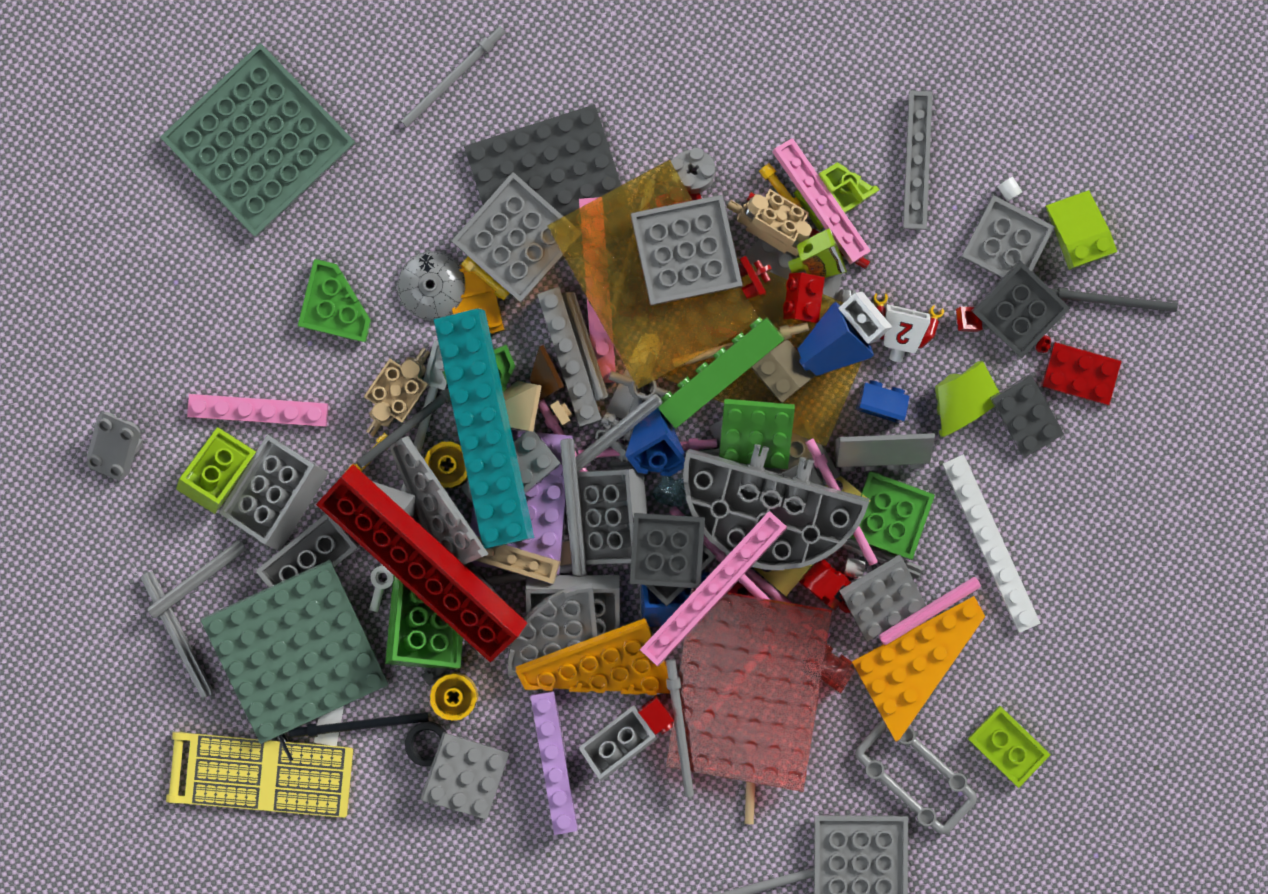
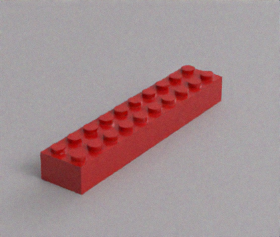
[316,464,527,663]

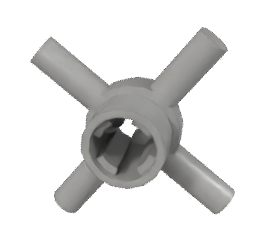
[608,352,674,414]

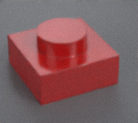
[956,306,983,332]

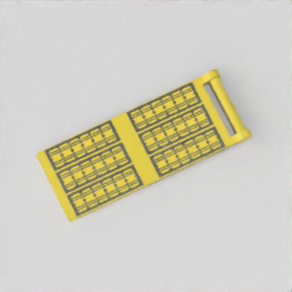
[166,732,353,818]

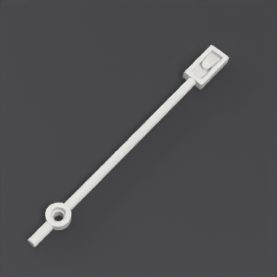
[369,340,447,612]

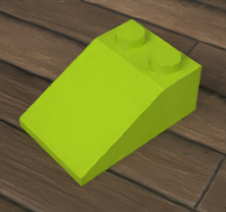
[1045,190,1118,270]
[176,427,256,514]

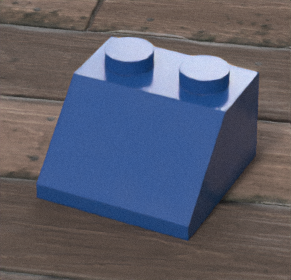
[855,380,910,424]

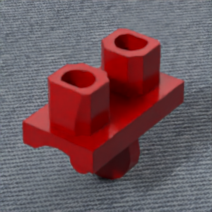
[738,256,772,300]

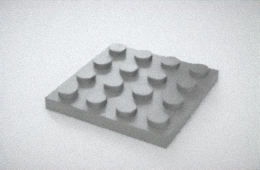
[452,172,582,303]
[630,195,743,306]
[814,815,908,894]

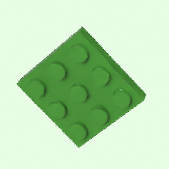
[719,399,795,469]
[850,471,935,560]

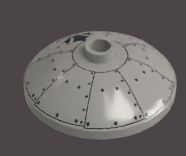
[397,251,465,321]

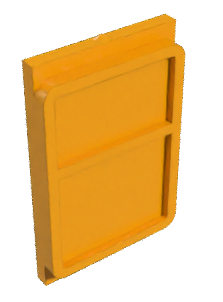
[452,265,504,334]

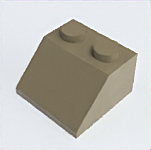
[752,339,816,403]

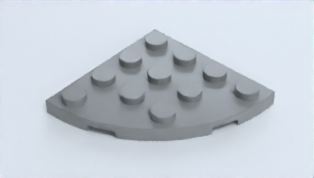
[508,583,598,676]

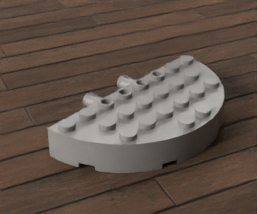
[683,444,869,570]

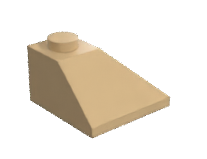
[503,381,541,432]

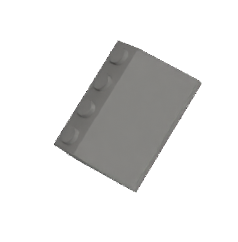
[834,433,935,472]
[219,434,329,551]
[577,468,647,565]
[526,575,620,635]

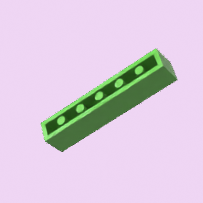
[658,317,785,429]

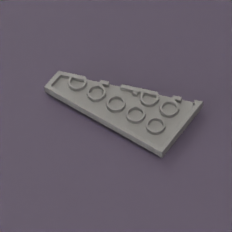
[389,436,488,564]

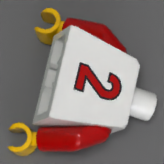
[873,293,944,362]

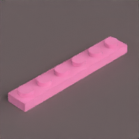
[772,138,871,265]
[187,394,328,427]

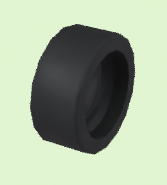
[405,722,447,767]

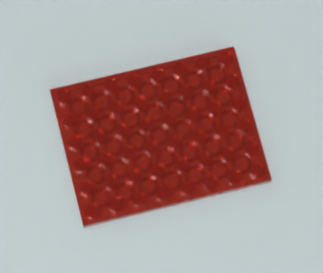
[666,588,832,792]

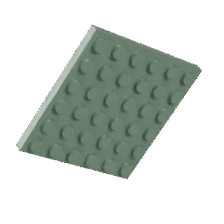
[160,43,356,238]
[201,560,389,744]

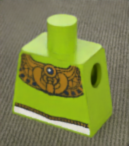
[788,228,847,278]

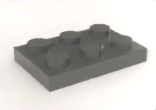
[990,374,1064,458]

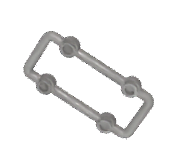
[855,719,977,834]

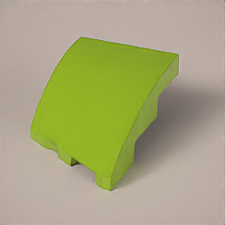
[794,162,879,231]
[935,361,999,437]

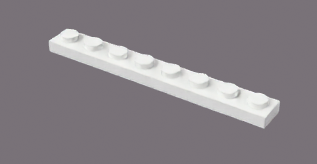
[942,454,1040,633]

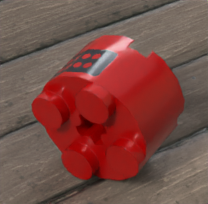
[799,559,852,611]

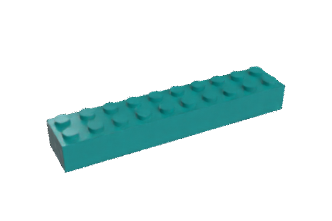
[434,308,535,549]

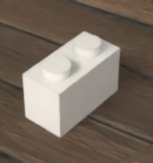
[838,292,892,344]

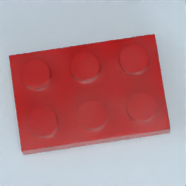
[1041,342,1122,406]

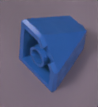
[798,302,874,376]
[625,408,686,476]

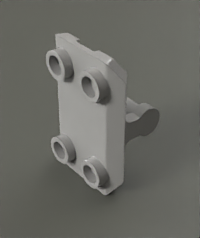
[87,412,143,481]

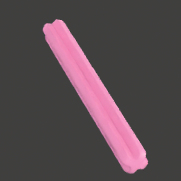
[879,577,981,645]

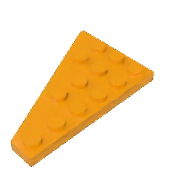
[852,596,985,742]
[516,618,670,695]

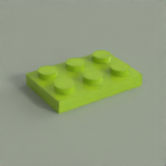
[967,705,1051,788]

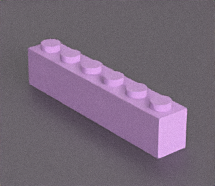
[531,690,578,835]

